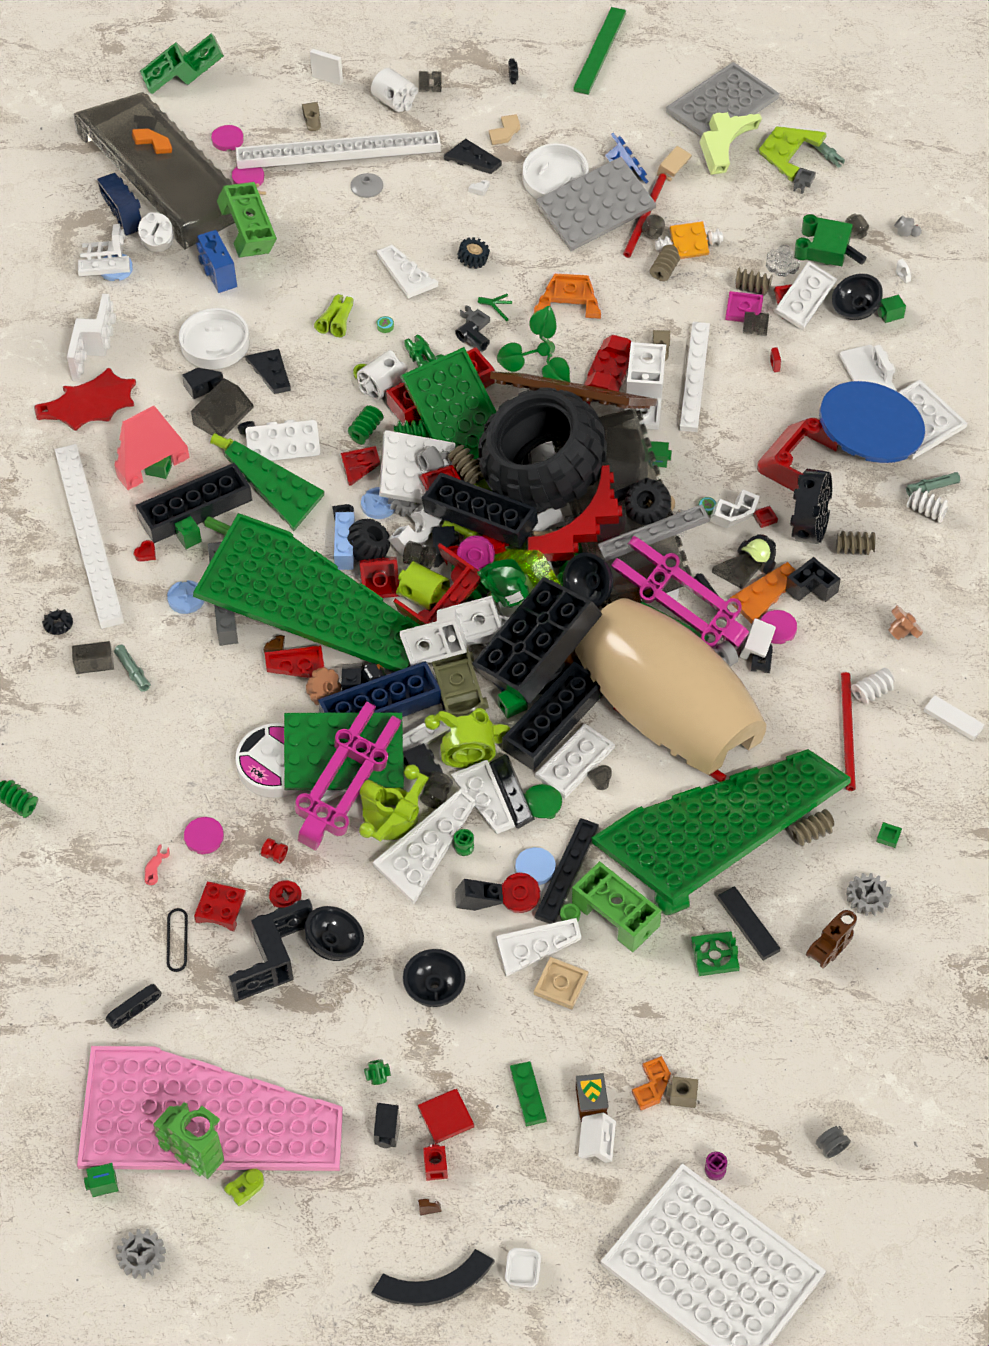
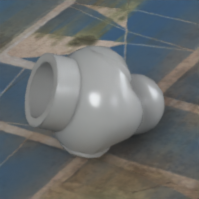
[894,215,922,237]

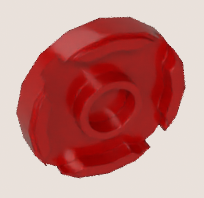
[502,873,541,913]

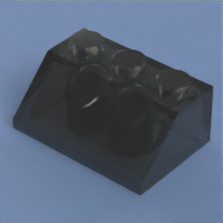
[191,378,254,437]

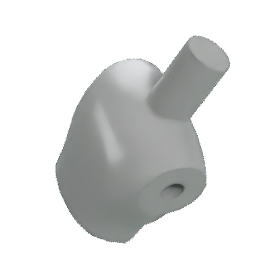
[417,446,450,471]

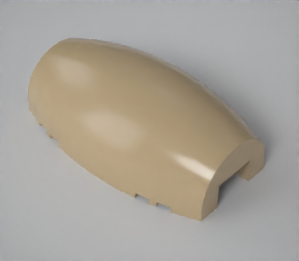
[575,598,767,775]

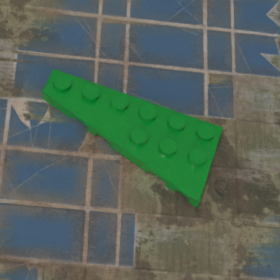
[224,441,325,532]

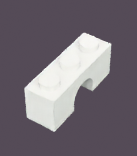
[388,503,442,556]

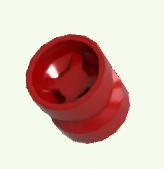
[261,838,288,864]

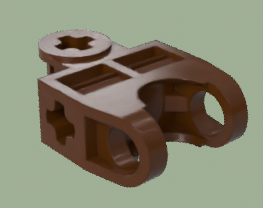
[806,910,857,969]

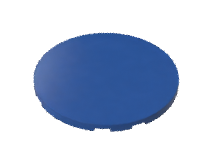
[819,381,925,463]

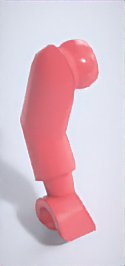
[145,844,170,886]

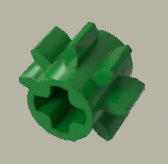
[364,1059,391,1085]

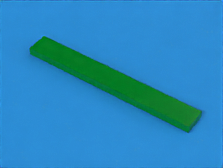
[574,7,626,95]

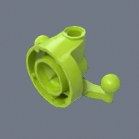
[425,708,510,768]
[359,764,428,842]

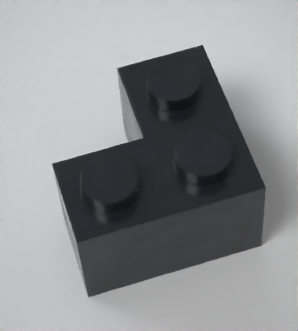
[785,557,841,602]

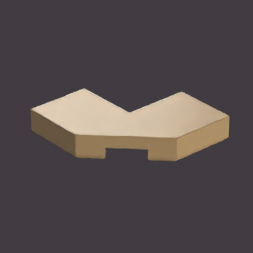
[489,114,520,145]

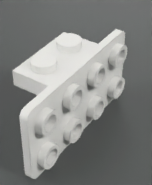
[840,345,897,391]
[246,420,320,461]

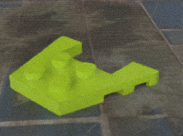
[759,126,827,182]

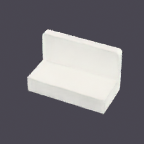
[739,618,776,660]
[578,1113,616,1163]

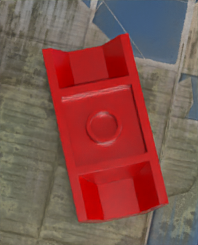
[584,334,632,391]

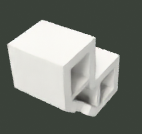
[710,490,760,528]

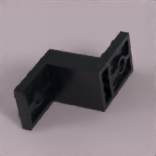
[228,899,313,1002]

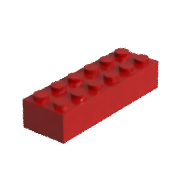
[386,347,495,425]

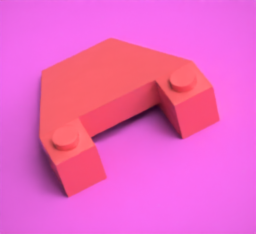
[114,406,190,490]

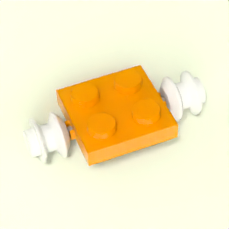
[655,221,723,259]

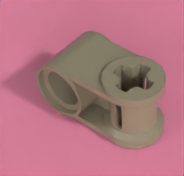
[302,101,321,131]
[653,330,670,361]

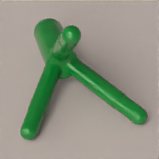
[478,293,512,321]

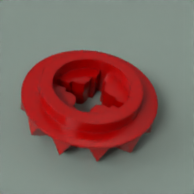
[269,880,302,908]

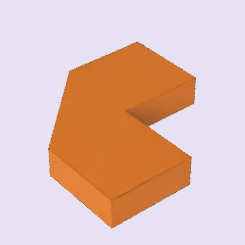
[132,129,172,154]
[632,1056,671,1110]

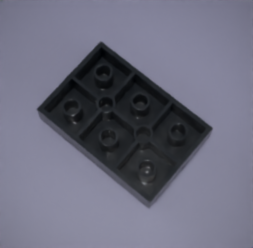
[472,576,603,703]

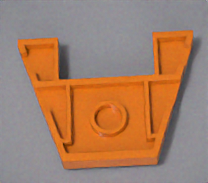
[534,273,601,319]

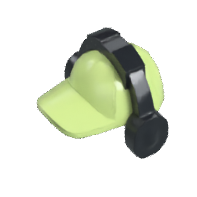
[737,534,776,574]

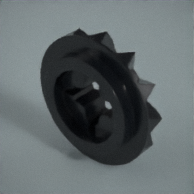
[508,58,518,85]
[42,608,73,635]

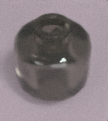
[845,213,869,239]
[642,214,665,239]

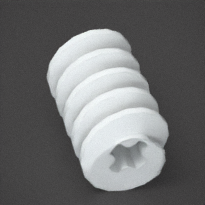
[907,488,948,523]
[851,667,894,705]

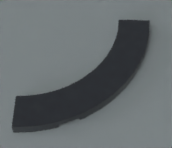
[371,1249,495,1306]

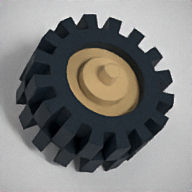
[457,237,490,269]

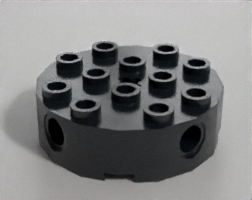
[790,468,833,544]

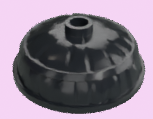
[832,273,883,320]
[563,552,613,607]
[305,906,364,961]
[403,949,466,1007]

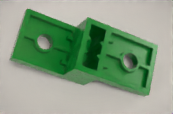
[140,33,224,94]

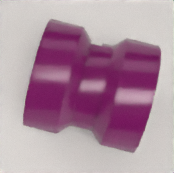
[705,1151,728,1181]

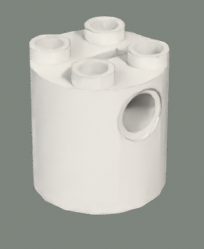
[371,68,418,112]
[138,212,174,253]
[357,350,407,400]

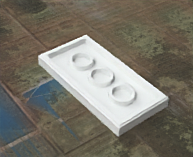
[774,261,837,331]
[535,723,615,799]

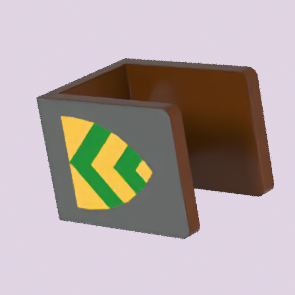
[575,1073,609,1122]

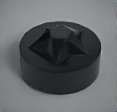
[237,421,255,434]

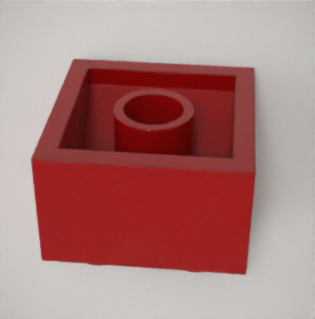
[359,557,400,598]

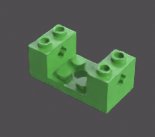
[217,182,277,258]
[572,861,662,953]

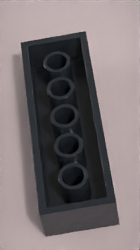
[135,462,253,543]
[421,472,538,548]
[502,661,603,771]

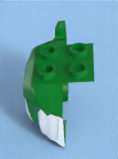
[477,559,529,608]

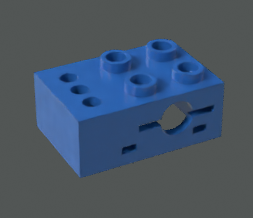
[196,230,237,293]

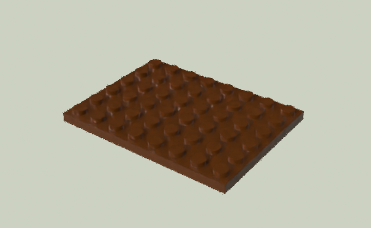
[490,371,657,409]

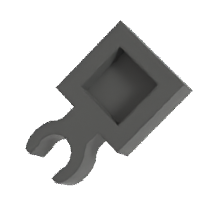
[793,167,816,194]
[460,305,490,331]

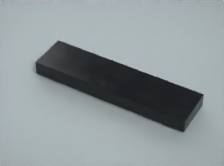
[489,754,535,829]
[717,886,781,961]

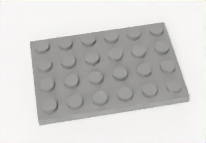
[666,62,780,137]
[536,157,656,251]

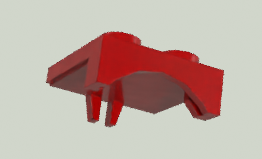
[194,881,246,932]

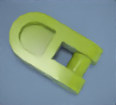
[224,1169,264,1206]

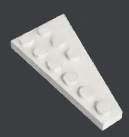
[373,788,476,904]

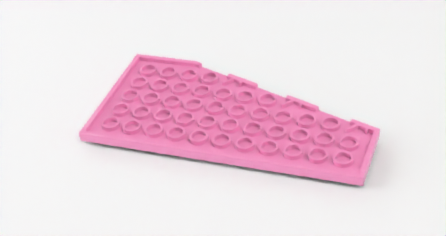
[77,1046,343,1171]

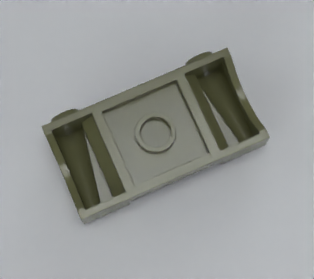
[431,647,489,717]

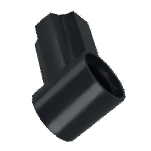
[455,320,490,352]

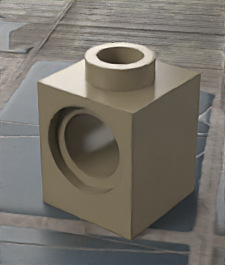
[666,1076,699,1108]

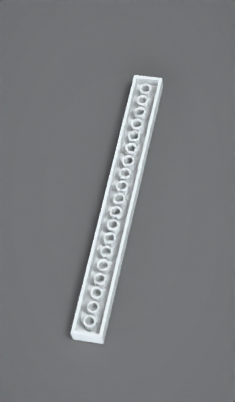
[235,130,441,169]
[54,444,124,629]

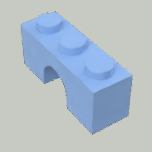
[334,512,355,570]

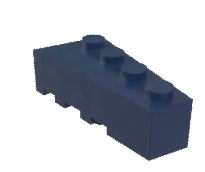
[97,173,142,236]

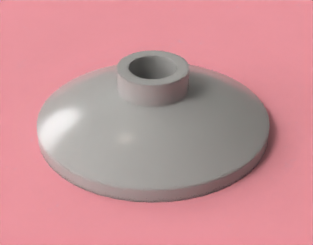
[351,173,383,198]

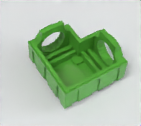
[153,1102,224,1179]

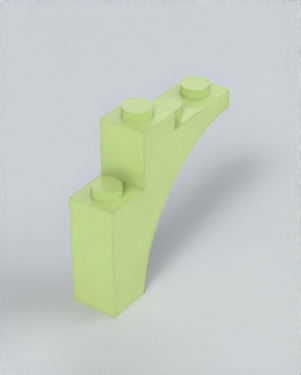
[699,112,762,175]

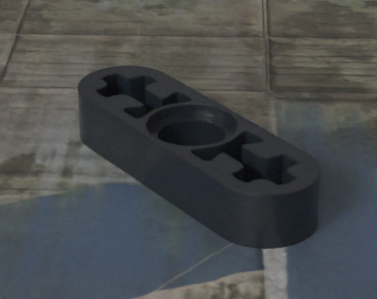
[105,984,162,1029]

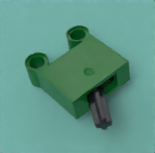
[794,214,867,267]

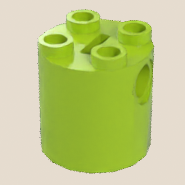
[396,561,450,611]

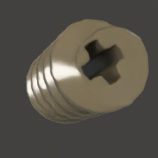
[649,245,680,282]
[735,267,773,295]
[448,445,483,484]
[836,531,876,555]
[789,809,834,847]

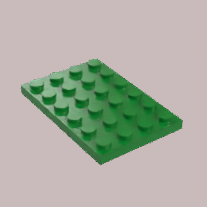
[400,347,497,460]
[284,713,404,790]

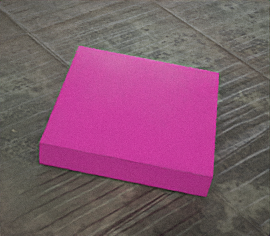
[725,291,764,324]

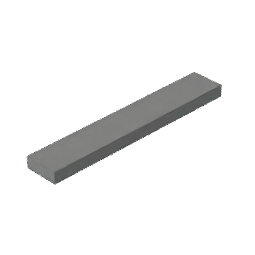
[598,504,710,561]

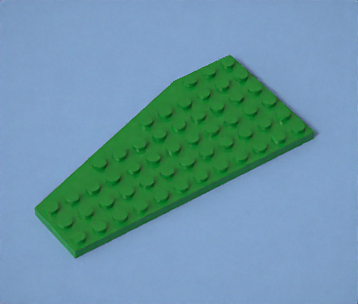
[193,513,421,672]
[592,749,851,906]

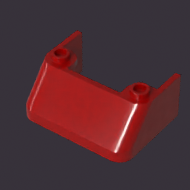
[757,418,839,492]
[393,544,481,625]

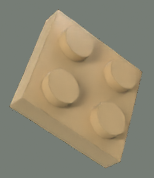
[534,957,589,1010]

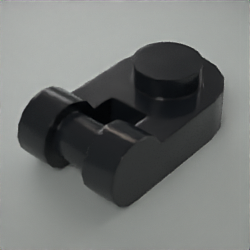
[751,643,773,673]

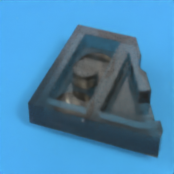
[712,552,762,589]

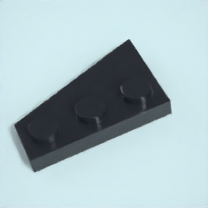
[444,138,502,174]
[245,349,291,394]

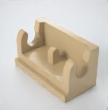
[657,146,692,181]

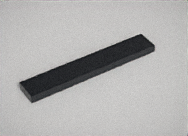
[535,818,599,924]

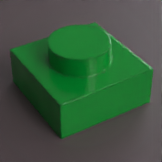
[876,822,902,848]

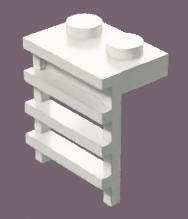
[80,224,125,260]

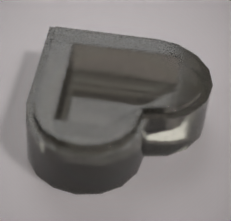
[587,765,612,790]

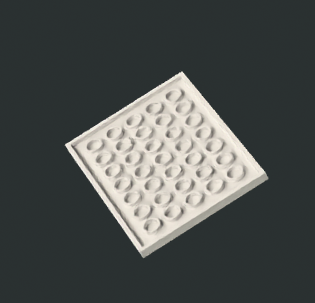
[601,1163,826,1346]

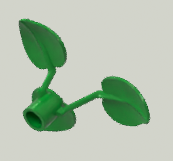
[497,306,571,382]

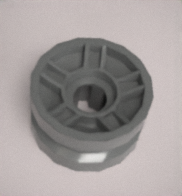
[816,1126,851,1158]

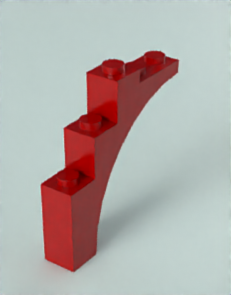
[528,465,623,562]

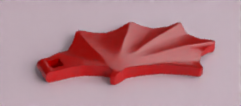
[34,368,136,431]

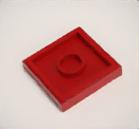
[417,1088,475,1144]

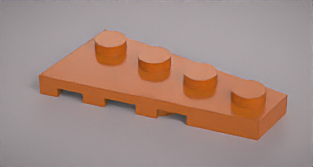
[730,562,796,624]

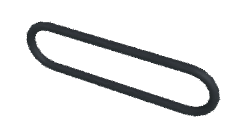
[167,908,188,972]

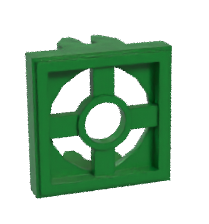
[691,931,740,977]

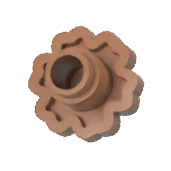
[888,605,923,640]
[306,668,342,705]

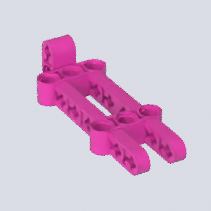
[611,536,749,650]
[295,702,402,851]

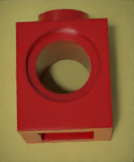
[423,1144,448,1181]

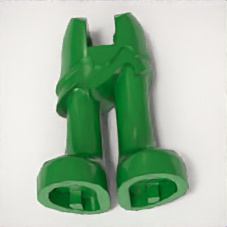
[404,334,445,368]

